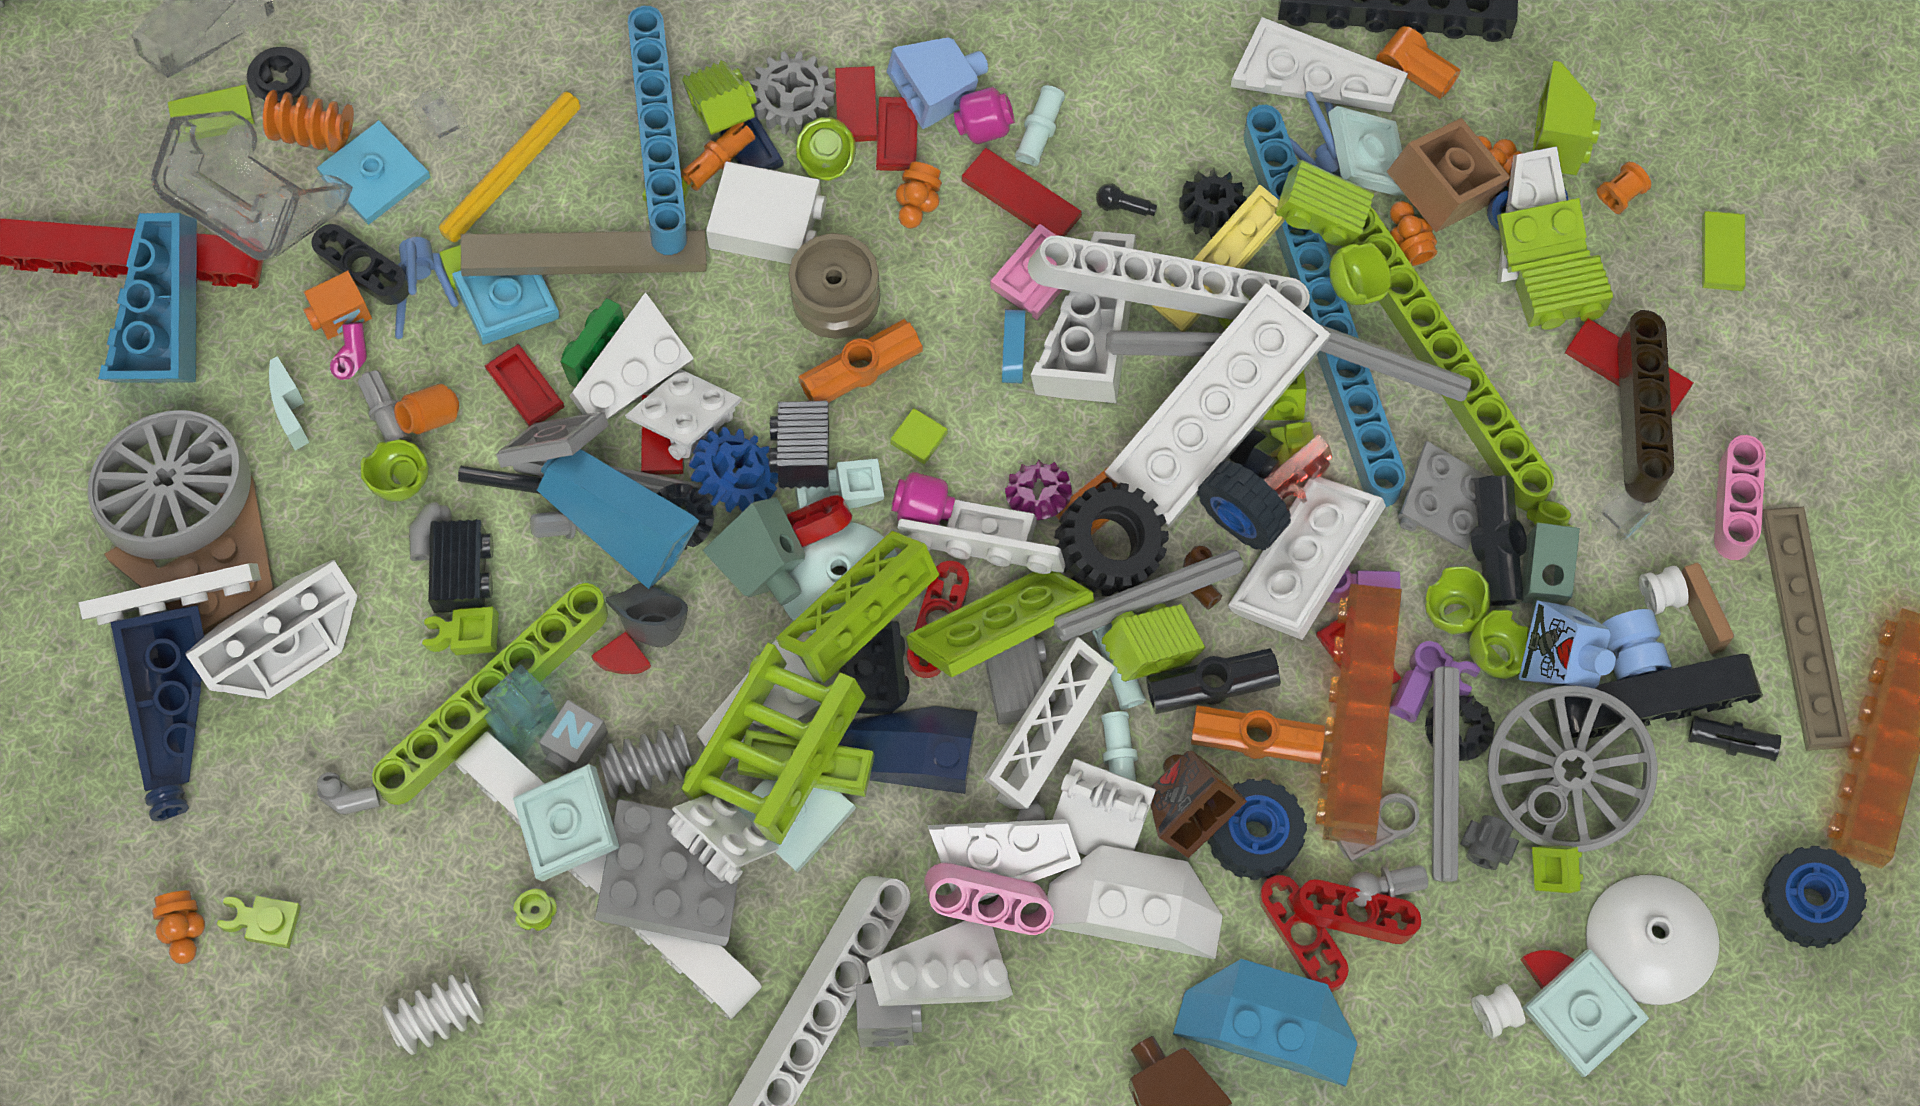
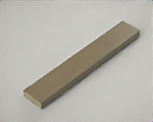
[461,230,707,276]
[1762,506,1851,751]

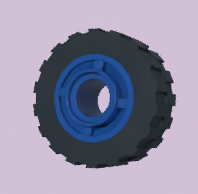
[1197,461,1291,550]
[1207,778,1307,880]
[1762,846,1867,948]

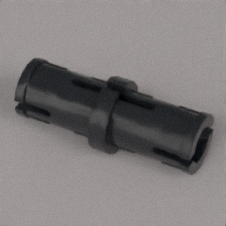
[1688,715,1781,762]

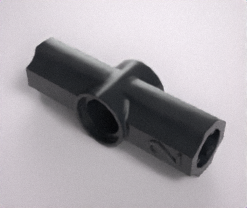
[1471,475,1527,606]
[1146,648,1281,714]

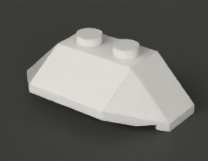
[185,560,357,699]
[1047,845,1223,959]

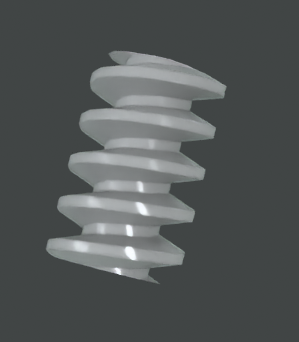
[599,724,693,799]

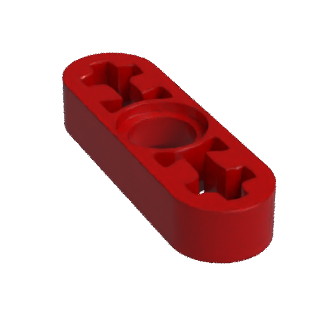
[907,560,969,678]
[1259,875,1349,992]
[1293,879,1422,944]

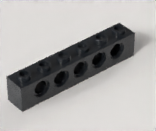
[1278,0,1518,42]

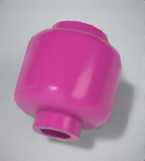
[954,87,1015,144]
[891,472,955,525]

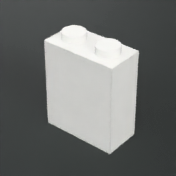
[706,162,827,264]

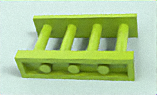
[681,642,866,845]

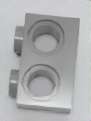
[856,983,922,1048]

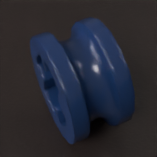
[144,784,189,821]

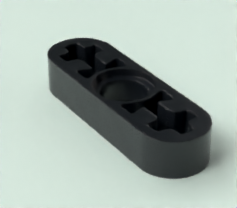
[311,224,409,305]

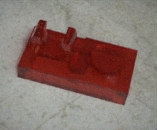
[1264,434,1333,514]

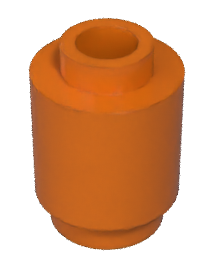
[394,384,459,434]

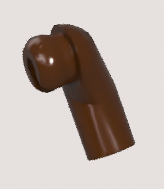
[1183,546,1222,610]

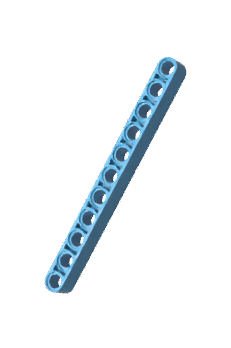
[1243,104,1406,507]

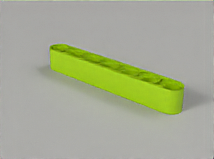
[372,583,608,805]

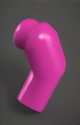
[330,322,367,380]

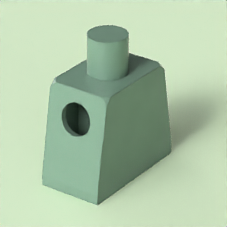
[703,497,805,606]
[1522,523,1580,623]

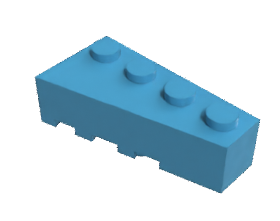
[98,213,197,383]

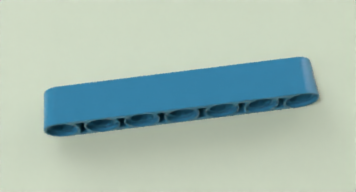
[628,5,687,255]

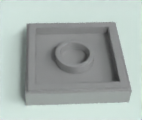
[496,411,609,468]

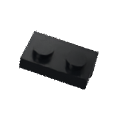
[839,621,910,714]

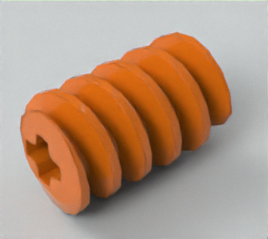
[263,90,354,153]

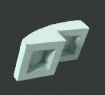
[269,356,309,450]
[794,459,884,509]

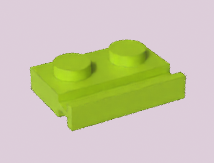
[1497,198,1590,273]

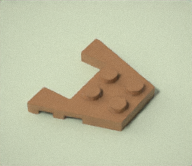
[104,475,275,635]

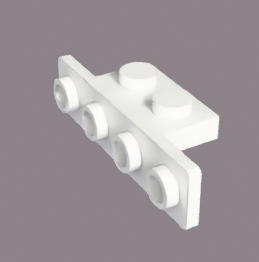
[897,500,1065,574]

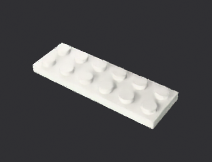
[1105,283,1331,527]

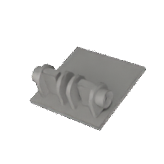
[1398,441,1487,550]

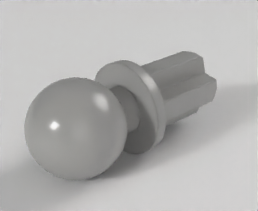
[530,511,588,539]
[1347,865,1428,907]

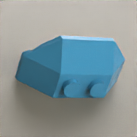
[1173,959,1357,1087]

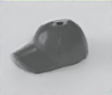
[606,583,688,648]

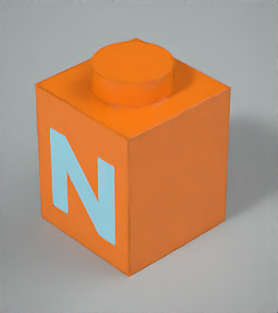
[303,271,372,340]

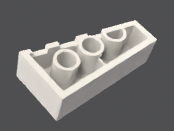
[1031,231,1137,403]

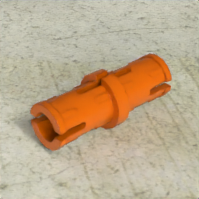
[681,122,755,191]

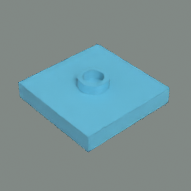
[317,120,430,225]
[452,271,559,345]

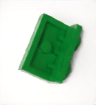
[560,298,625,387]

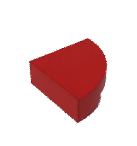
[591,631,651,674]
[1520,950,1574,989]

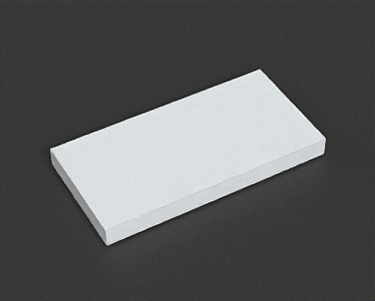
[1228,474,1386,640]

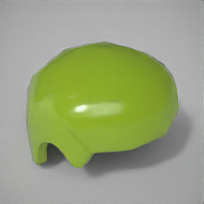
[796,117,856,181]
[1329,243,1391,306]
[360,439,429,502]
[1425,566,1490,635]
[1468,610,1529,679]

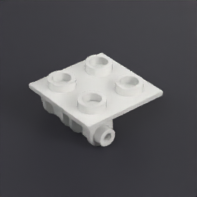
[625,369,742,460]
[1053,759,1156,855]
[668,794,779,884]

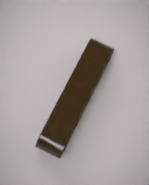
[1618,310,1674,503]

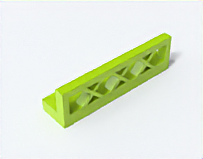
[776,531,939,684]

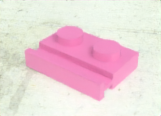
[990,224,1063,320]

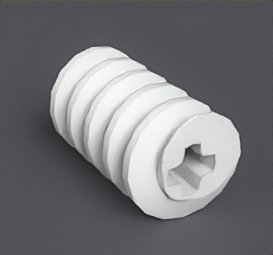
[381,969,484,1055]

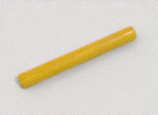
[439,91,581,243]

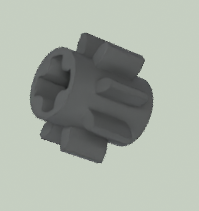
[1460,815,1519,870]

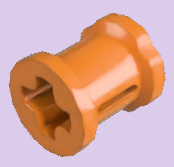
[1597,161,1651,214]

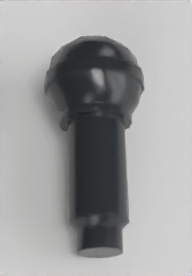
[1096,183,1157,216]

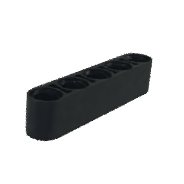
[1548,654,1763,742]

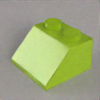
[1532,60,1601,176]

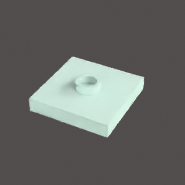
[1328,106,1405,196]
[513,764,620,881]
[738,779,856,872]
[1522,949,1649,1077]

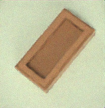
[1681,562,1734,655]

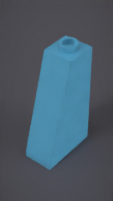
[537,449,699,589]

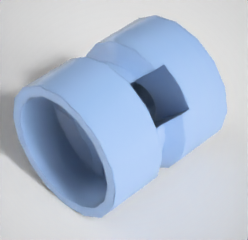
[1602,609,1672,680]

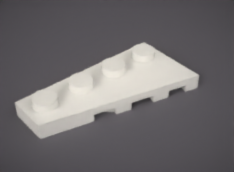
[1231,17,1408,112]

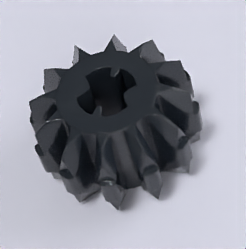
[1179,168,1247,239]

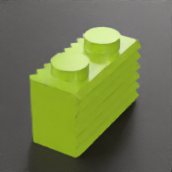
[682,60,757,135]
[1275,160,1374,246]
[1515,255,1613,330]
[1102,603,1206,682]

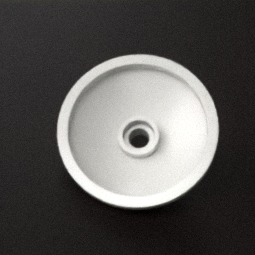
[1586,875,1719,1005]

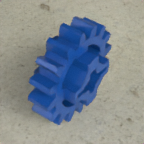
[689,427,778,513]

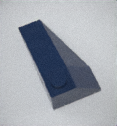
[109,605,204,792]
[838,706,978,794]

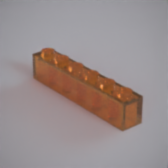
[1315,584,1402,845]
[1827,608,1920,869]

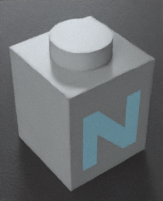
[539,700,608,774]

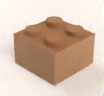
[1387,118,1510,232]

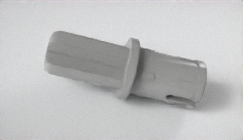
[358,370,412,442]

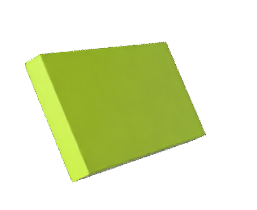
[906,571,1095,678]

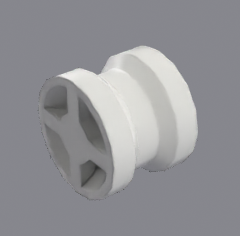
[1639,566,1689,615]
[1472,983,1525,1039]

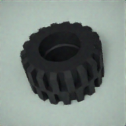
[1054,482,1169,596]

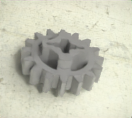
[749,51,835,135]

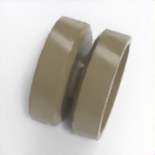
[788,233,880,339]

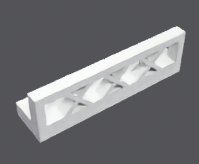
[983,637,1115,809]

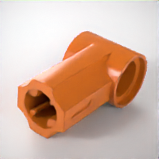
[1376,26,1461,99]

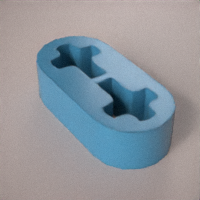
[1002,309,1026,384]

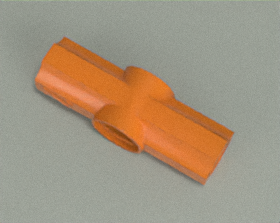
[798,319,923,403]
[1191,705,1325,765]

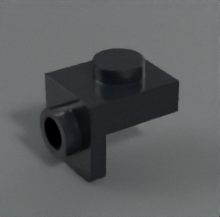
[1229,426,1284,482]

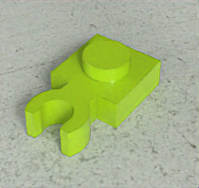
[422,607,499,655]
[216,896,301,949]

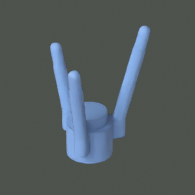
[1289,91,1341,176]
[395,237,459,339]

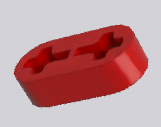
[786,495,853,547]

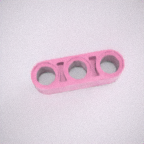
[1714,435,1766,560]
[924,863,1054,935]

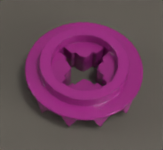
[1005,459,1072,520]

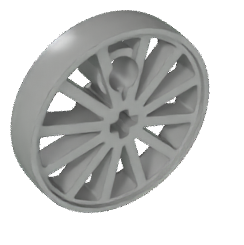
[88,410,251,559]
[1487,686,1658,852]

